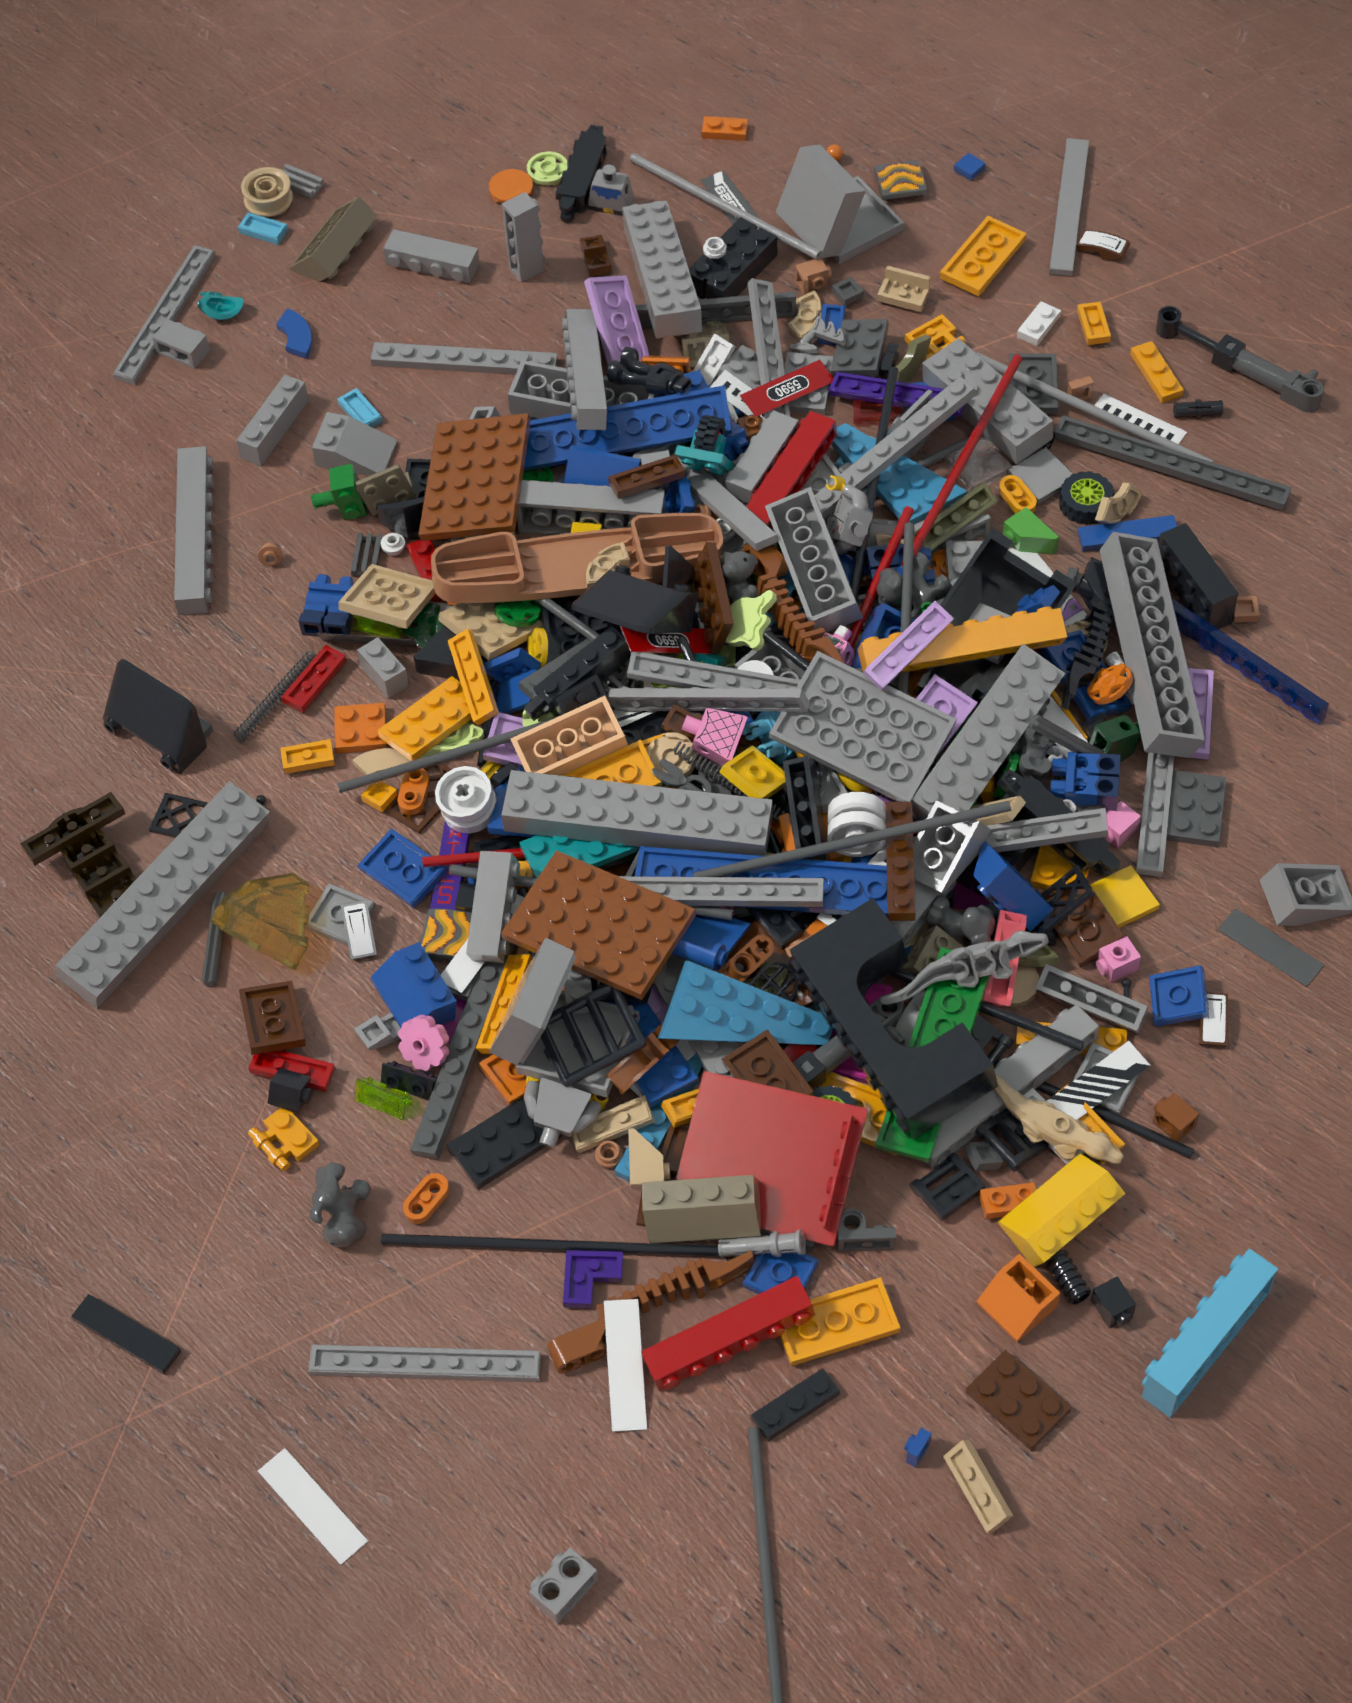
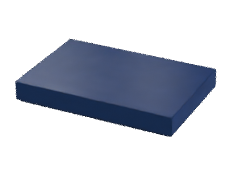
[357,828,449,909]

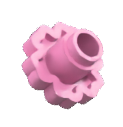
[398,1014,449,1071]

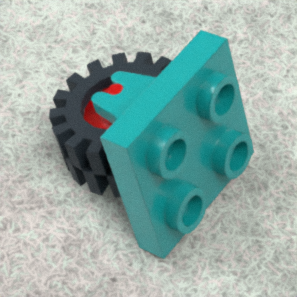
[675,415,734,476]

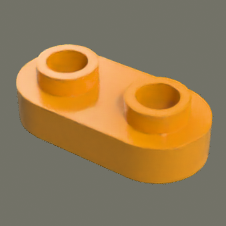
[999,475,1037,514]

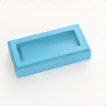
[238,212,289,245]
[337,388,383,428]

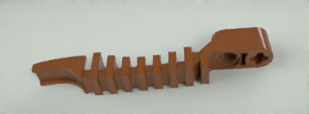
[742,544,843,663]
[606,935,774,1094]
[547,1250,754,1374]

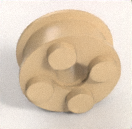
[241,167,293,217]

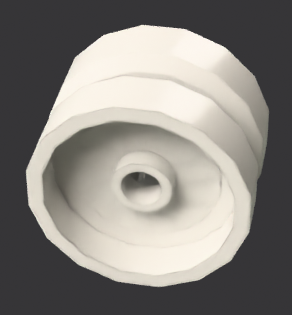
[435,766,497,834]
[828,792,886,857]

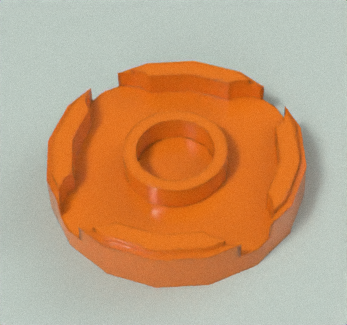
[489,169,533,203]

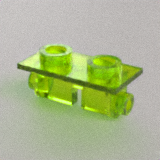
[352,615,403,639]
[354,1077,413,1120]

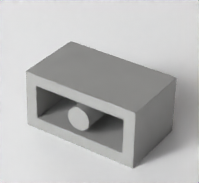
[152,319,210,369]
[357,637,409,699]

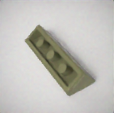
[914,482,998,551]

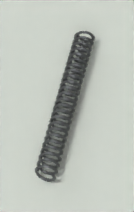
[233,651,316,743]
[673,741,785,821]

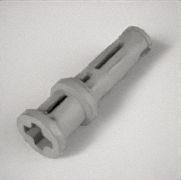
[718,1229,806,1258]

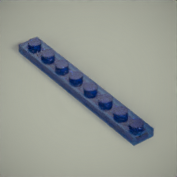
[1171,598,1329,724]

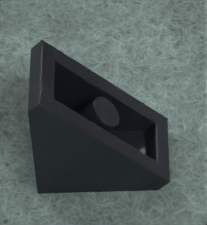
[377,497,425,539]

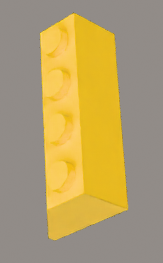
[998,1154,1126,1267]

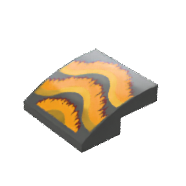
[874,160,927,200]
[420,909,472,963]

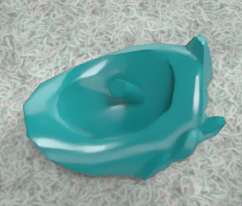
[197,291,244,320]

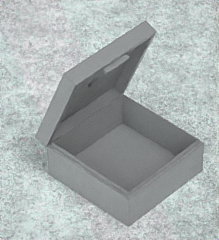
[776,145,904,264]
[489,937,640,1097]

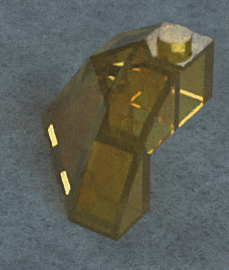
[211,873,309,970]

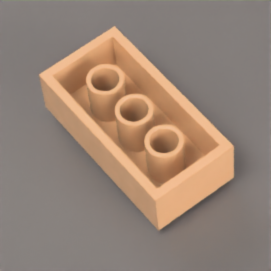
[511,696,628,776]

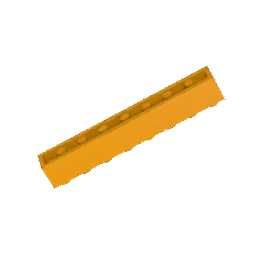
[858,606,1067,673]

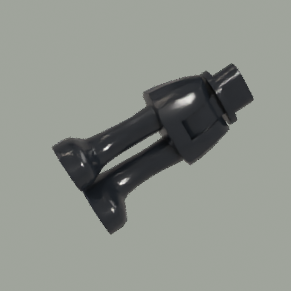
[607,346,692,395]

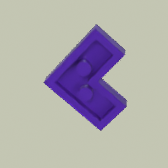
[563,1250,623,1308]

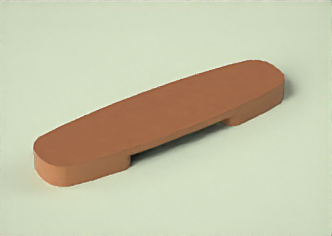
[431,513,723,603]

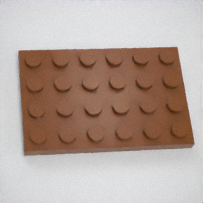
[418,413,531,541]
[501,850,697,1000]

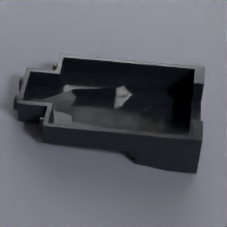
[913,528,1077,704]

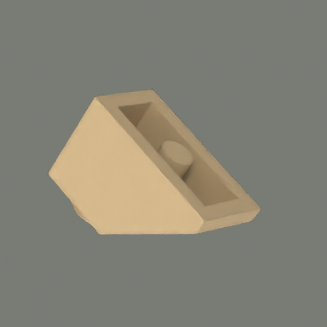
[628,1128,670,1189]

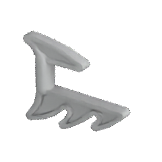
[789,316,846,354]

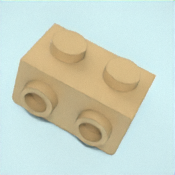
[877,266,931,312]

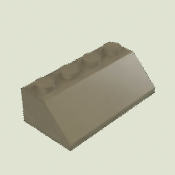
[289,196,377,282]
[642,1175,761,1244]

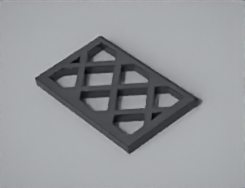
[149,793,208,838]
[1025,865,1095,934]

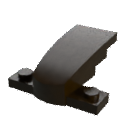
[20,792,137,918]

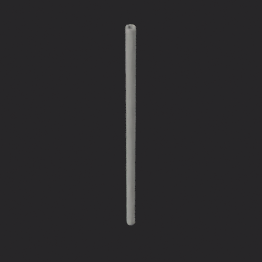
[630,153,822,260]
[976,352,1214,462]

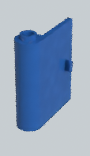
[672,915,750,970]

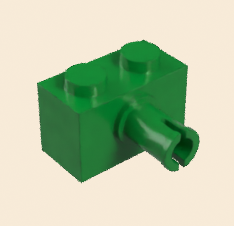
[311,463,367,520]

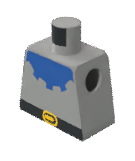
[588,165,635,216]

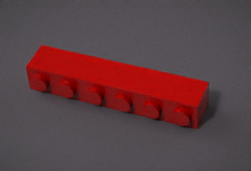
[746,411,837,531]
[641,1276,815,1391]

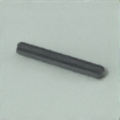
[1030,715,1108,754]
[202,892,229,986]

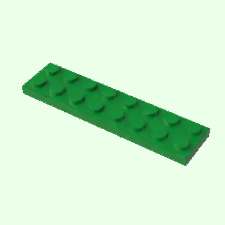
[875,947,991,1163]

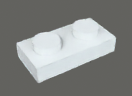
[1017,301,1061,346]
[692,334,736,385]

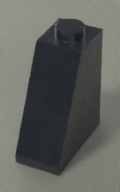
[413,625,492,681]

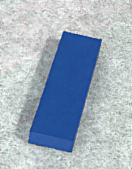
[1077,515,1177,552]

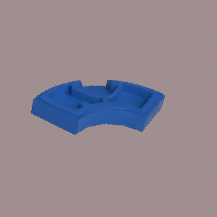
[276,308,312,359]

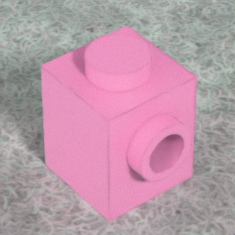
[1104,801,1141,849]
[1096,936,1141,983]

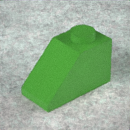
[1003,507,1059,554]

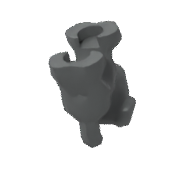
[720,551,759,604]
[877,552,952,620]
[1010,726,1056,781]
[926,896,996,947]
[310,1162,371,1248]

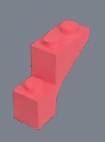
[983,910,1027,1007]

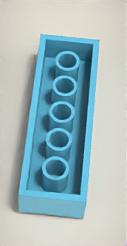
[1142,1248,1278,1418]

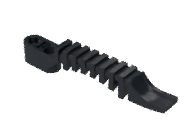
[1061,557,1114,710]

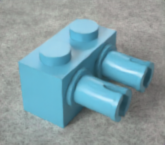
[742,711,798,766]

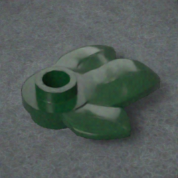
[402,603,444,648]

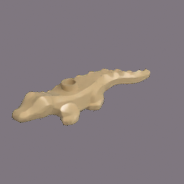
[994,1075,1124,1164]

